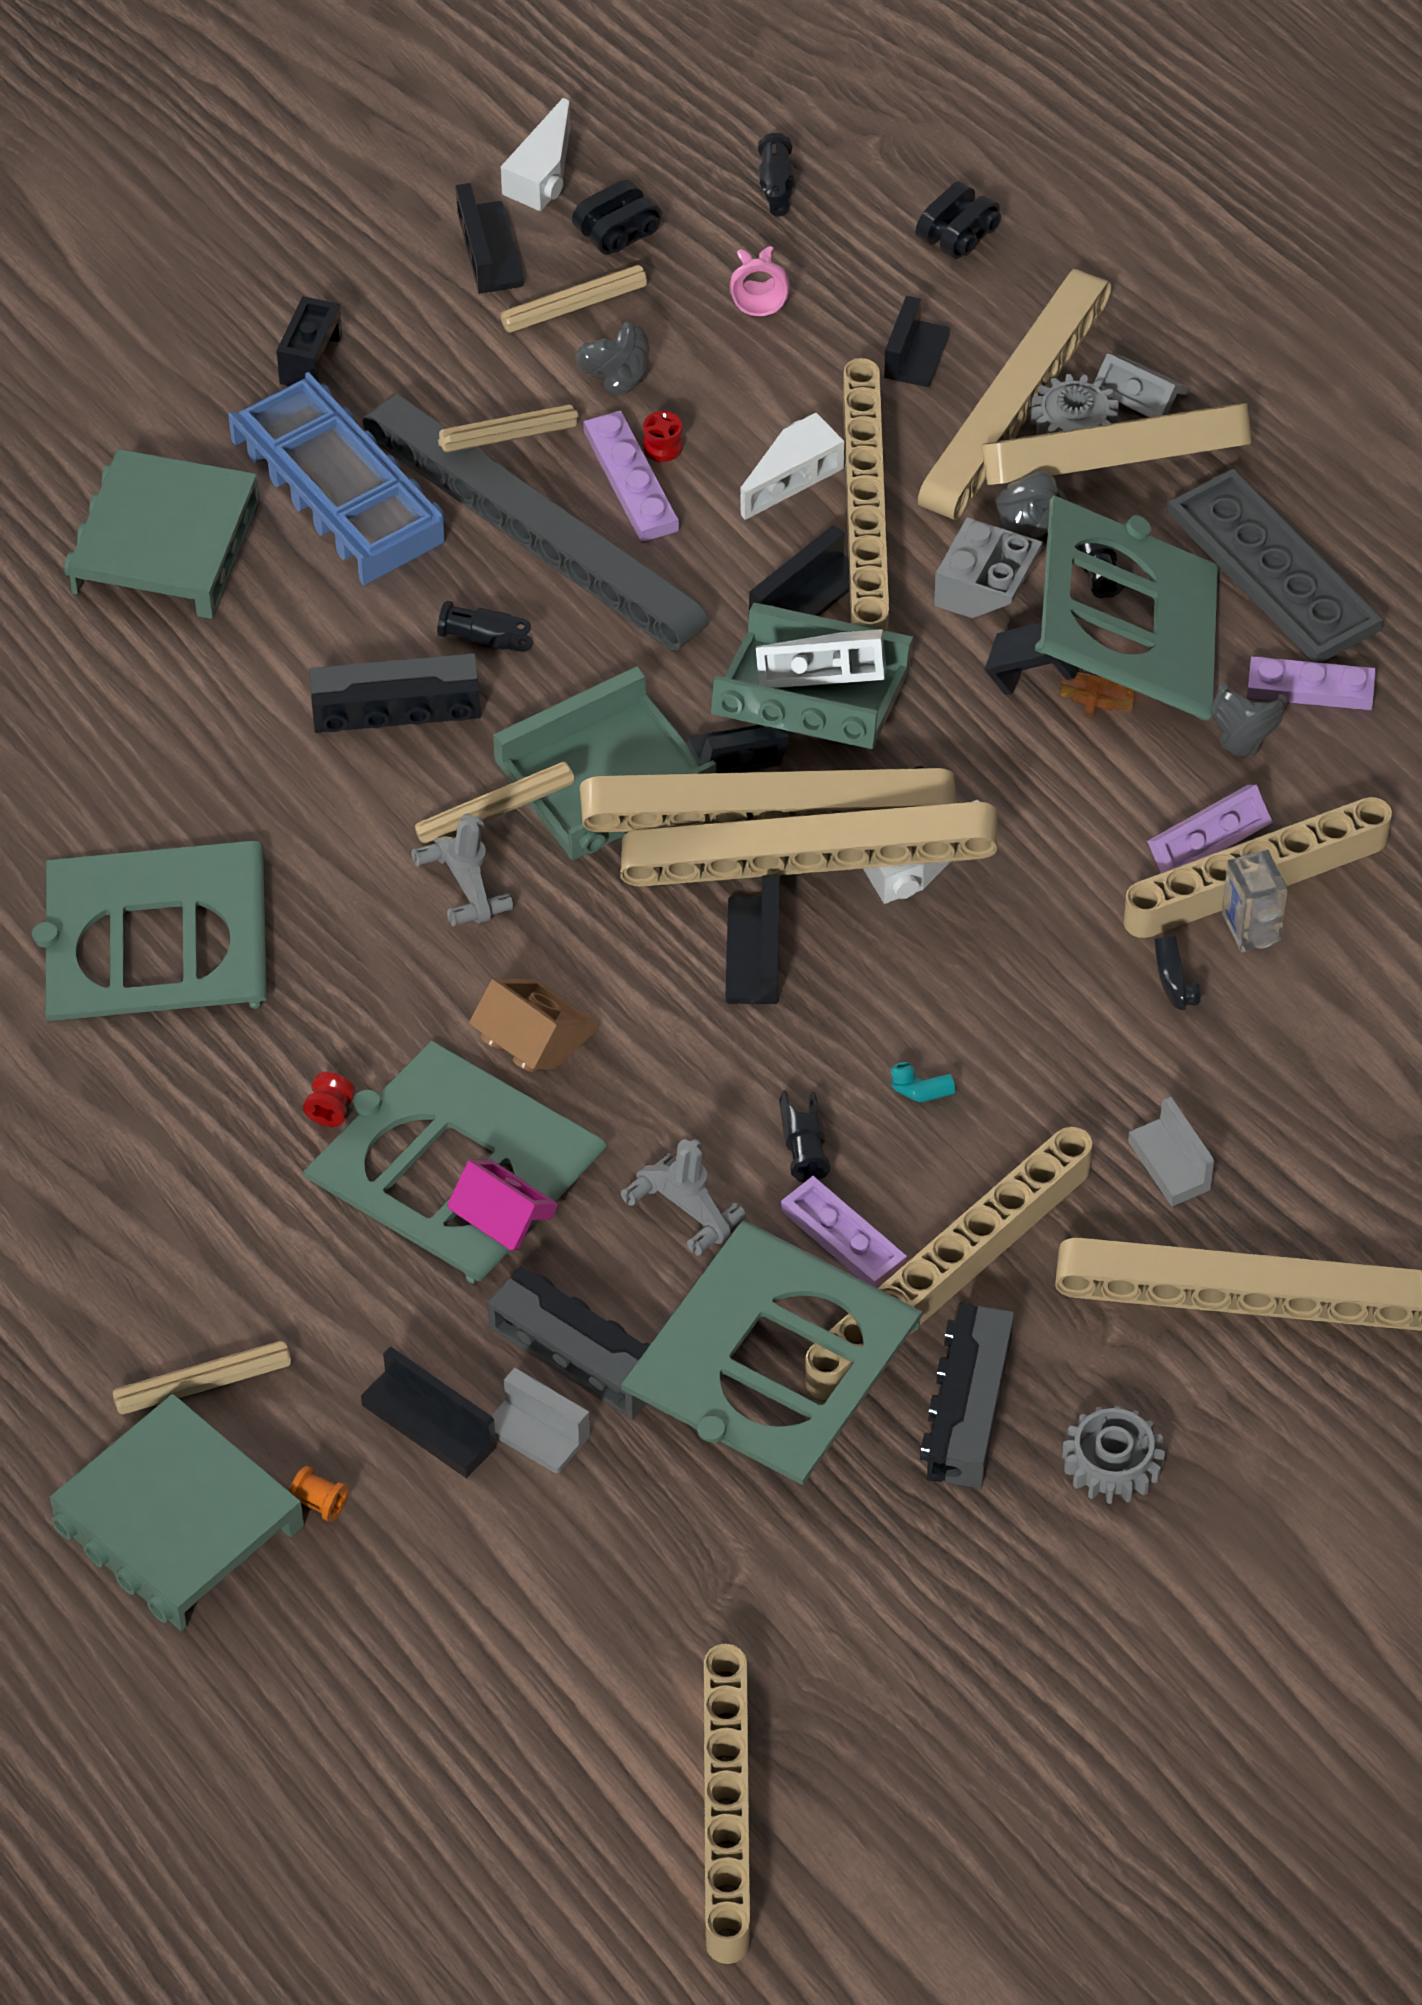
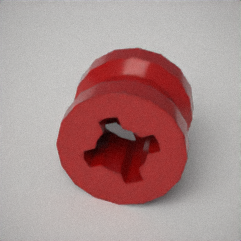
[643,411,683,462]
[303,1072,356,1127]

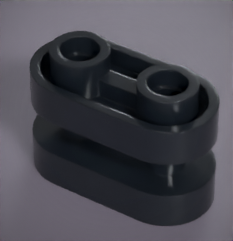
[572,180,662,255]
[915,181,1001,259]

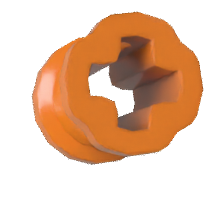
[289,1466,349,1522]

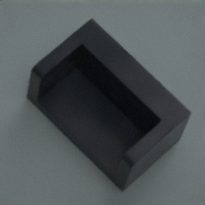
[276,296,342,386]
[984,622,1079,695]

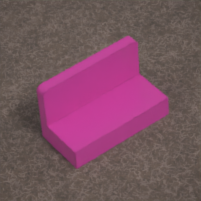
[447,1160,558,1250]

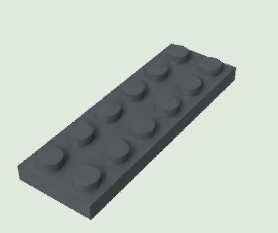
[1167,469,1383,663]

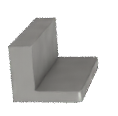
[1095,353,1189,417]
[1128,1096,1214,1207]
[492,1367,590,1474]

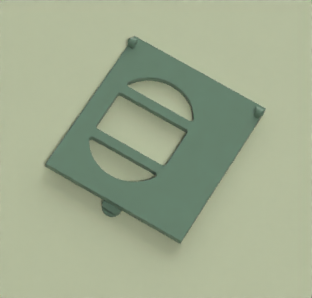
[1035,495,1218,721]
[32,841,267,1021]
[303,1041,607,1284]
[621,1220,924,1485]

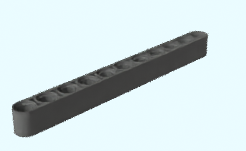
[362,394,708,651]

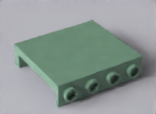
[64,449,259,619]
[711,603,913,749]
[493,666,716,861]
[50,1394,304,1632]

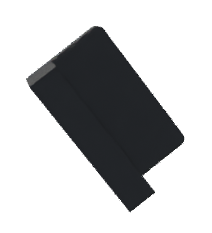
[884,296,950,387]
[687,725,789,773]

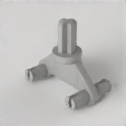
[411,813,513,927]
[621,1139,746,1256]

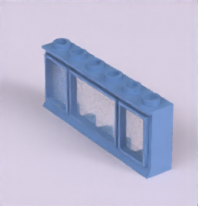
[228,372,446,585]

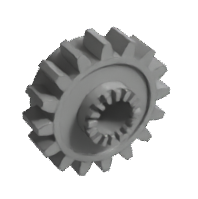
[1031,374,1119,435]
[1062,1405,1165,1504]

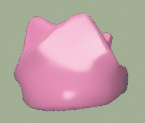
[730,246,790,316]

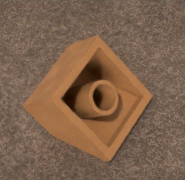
[468,979,600,1072]

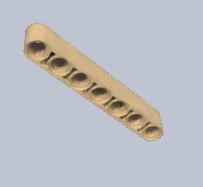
[982,403,1253,485]
[1124,797,1392,938]
[704,1644,750,1964]

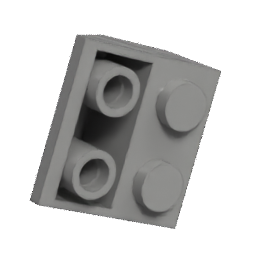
[934,517,1043,618]

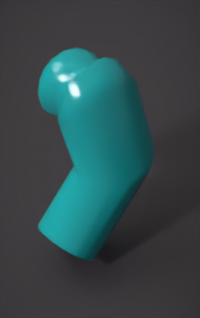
[890,1062,956,1103]

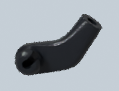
[1154,936,1201,1010]

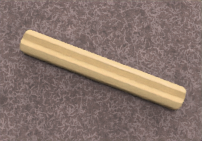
[501,265,647,333]
[438,405,579,453]
[415,762,575,846]
[113,1341,291,1415]

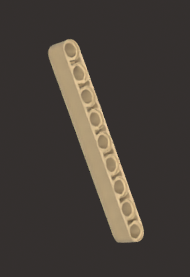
[918,268,1111,521]
[843,358,889,631]
[579,768,957,832]
[621,802,997,886]
[805,1127,1092,1401]
[1055,1238,1422,1331]

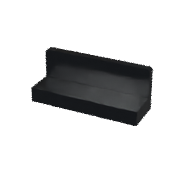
[455,183,524,294]
[748,525,850,618]
[725,875,780,1004]
[361,1347,496,1479]

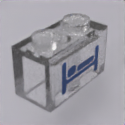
[1222,850,1288,952]

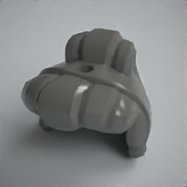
[575,321,650,395]
[995,471,1070,540]
[1211,684,1286,758]

